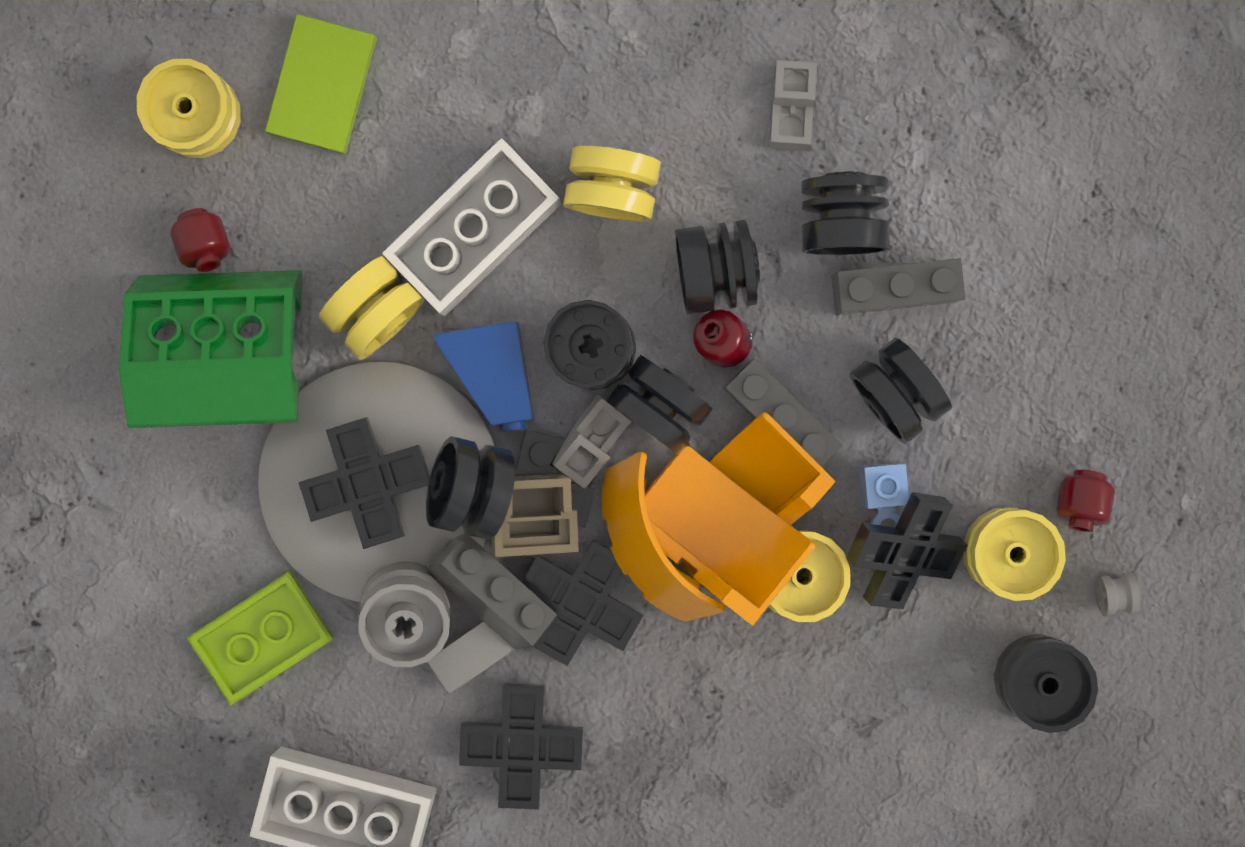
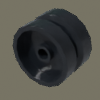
[849,338,952,445]
[606,355,713,455]
[426,436,515,540]
[994,634,1098,733]

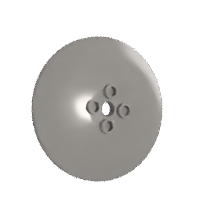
[258,362,496,602]

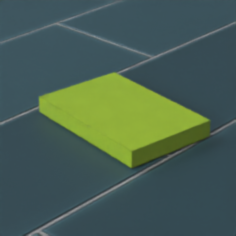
[265,14,377,155]
[187,571,335,706]

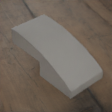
[769,60,817,151]
[552,394,632,489]
[426,621,514,694]

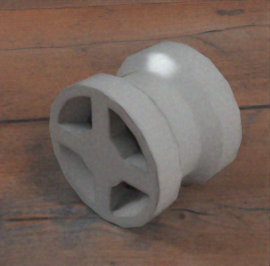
[1096,573,1141,617]

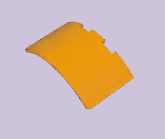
[680,412,836,595]
[645,445,815,626]
[601,451,725,622]

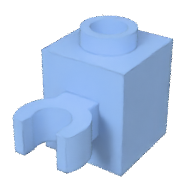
[857,462,909,527]

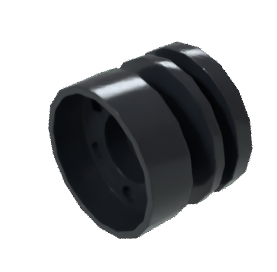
[801,171,890,255]
[675,220,760,314]
[543,300,637,390]

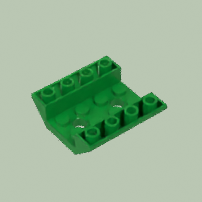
[119,270,302,428]

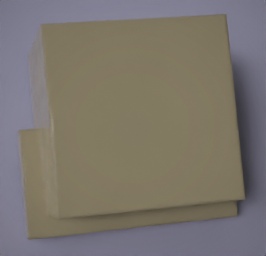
[492,474,579,557]

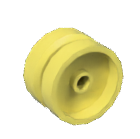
[137,59,241,158]
[563,146,661,222]
[319,256,425,360]
[963,507,1066,601]
[768,530,850,622]

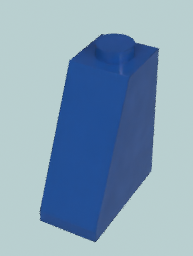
[435,321,534,432]

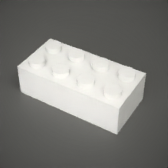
[382,138,561,316]
[250,746,437,847]

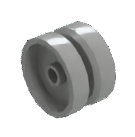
[358,562,450,667]

